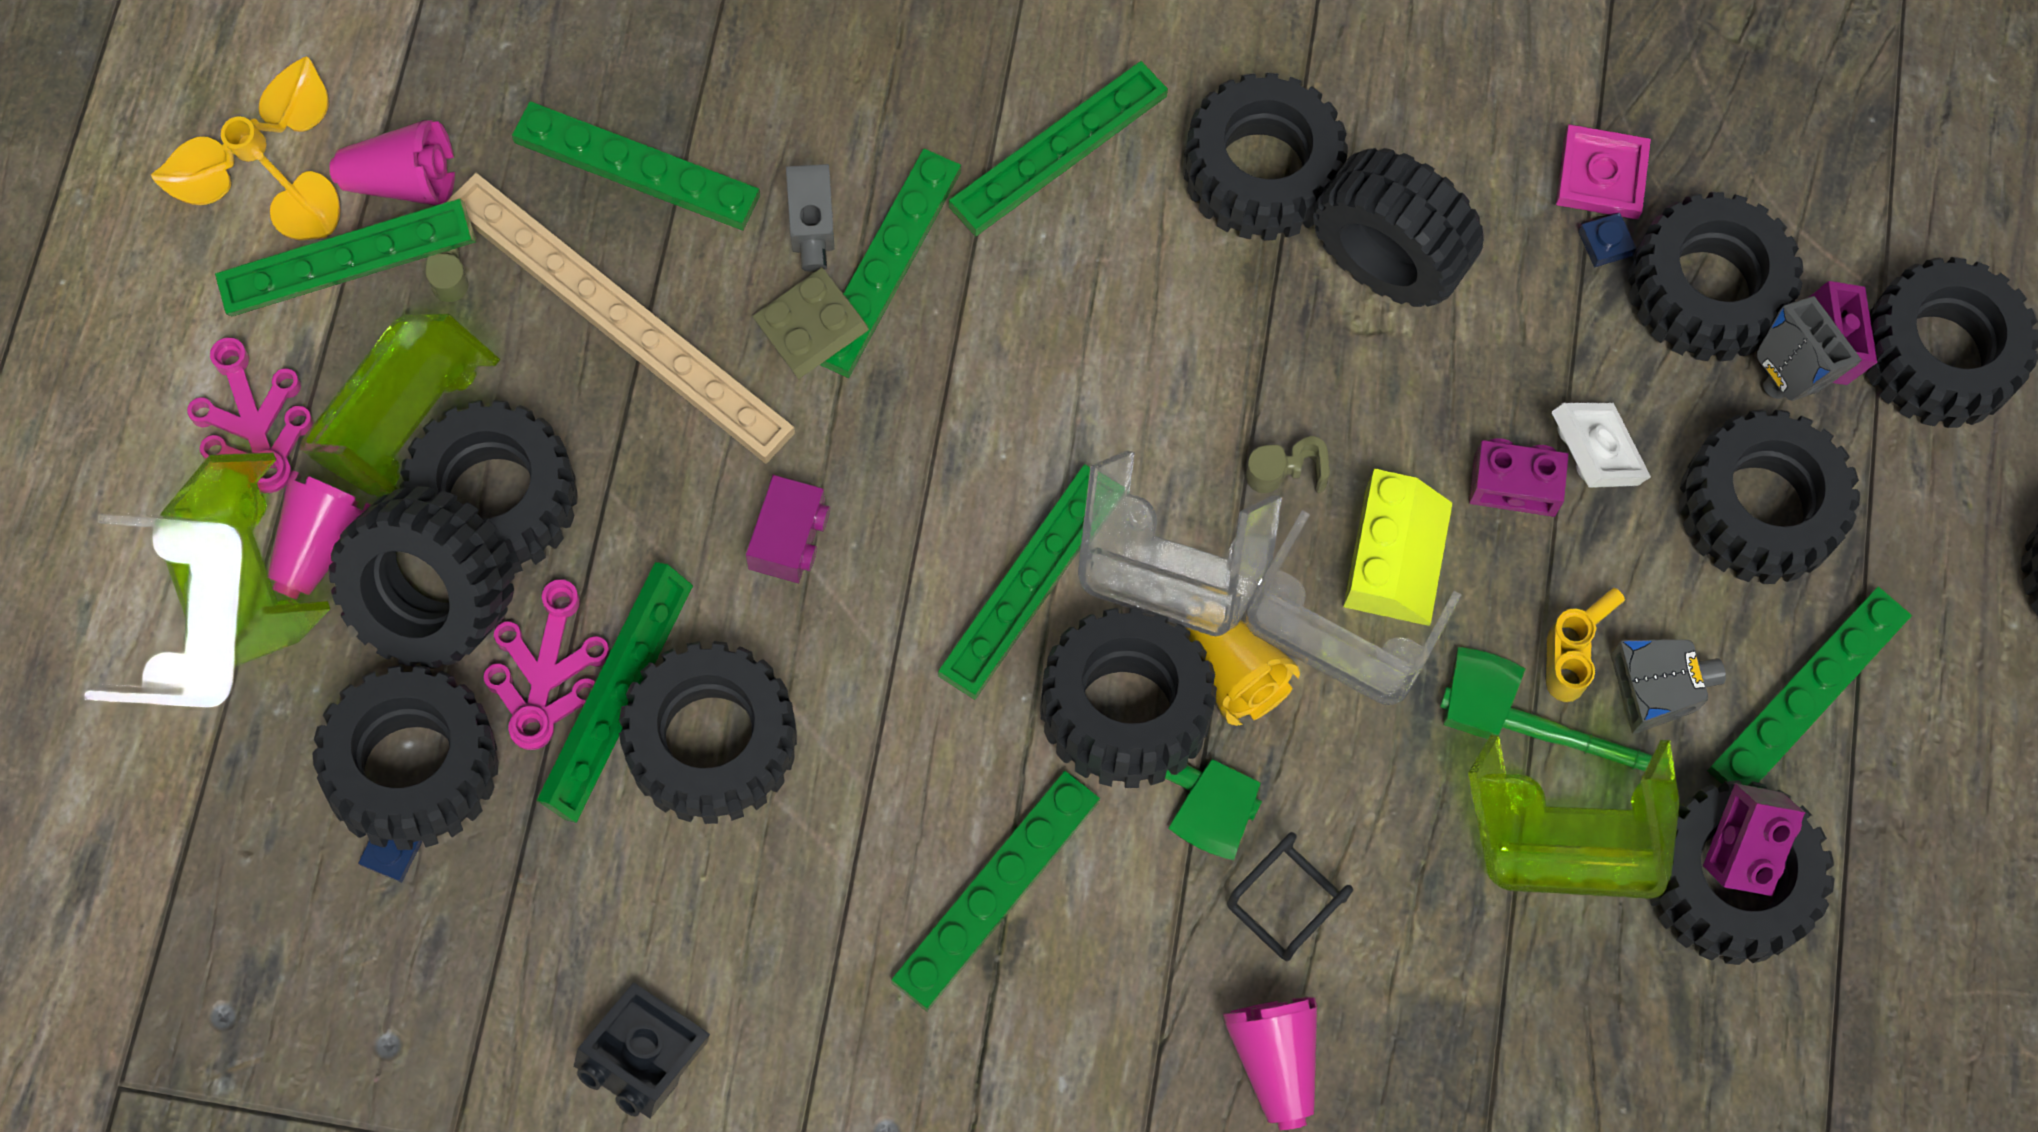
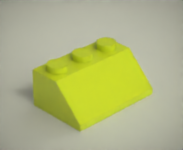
[1343,469,1452,626]

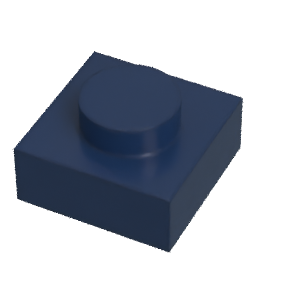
[1578,213,1637,268]
[358,840,422,883]

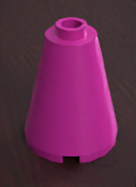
[329,120,455,205]
[267,471,371,600]
[1223,996,1317,1130]

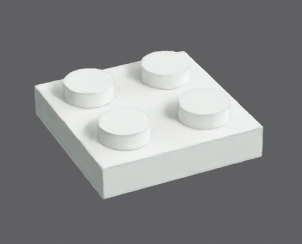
[1552,403,1651,487]

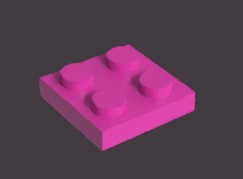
[1556,125,1651,219]

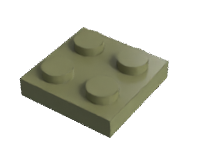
[752,267,869,380]

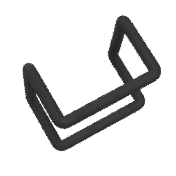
[1227,832,1353,961]

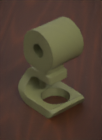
[426,225,477,302]
[1245,436,1330,494]

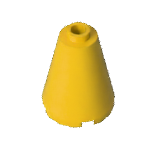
[1184,602,1300,726]

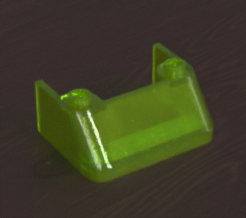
[300,314,501,497]
[157,452,330,671]
[1468,735,1679,899]

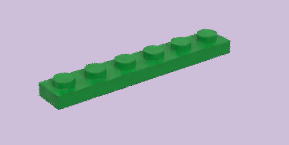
[949,61,1168,237]
[512,101,760,231]
[820,148,961,378]
[215,198,476,317]
[938,464,1121,700]
[536,562,693,823]
[1707,586,1913,786]
[891,771,1100,1012]

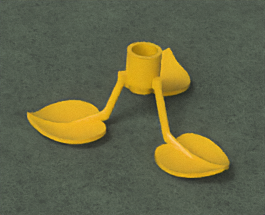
[151,56,340,240]

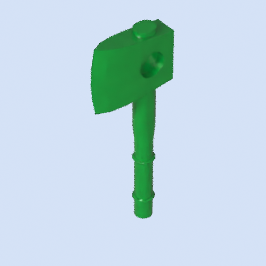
[1440,647,1661,775]
[1165,759,1262,860]

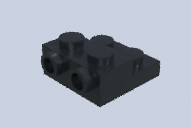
[574,982,710,1119]

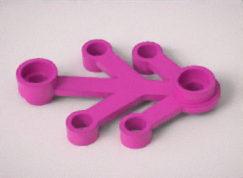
[187,338,314,493]
[483,580,610,750]

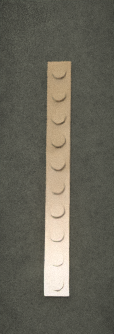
[447,173,795,464]

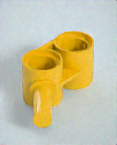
[1546,587,1625,702]

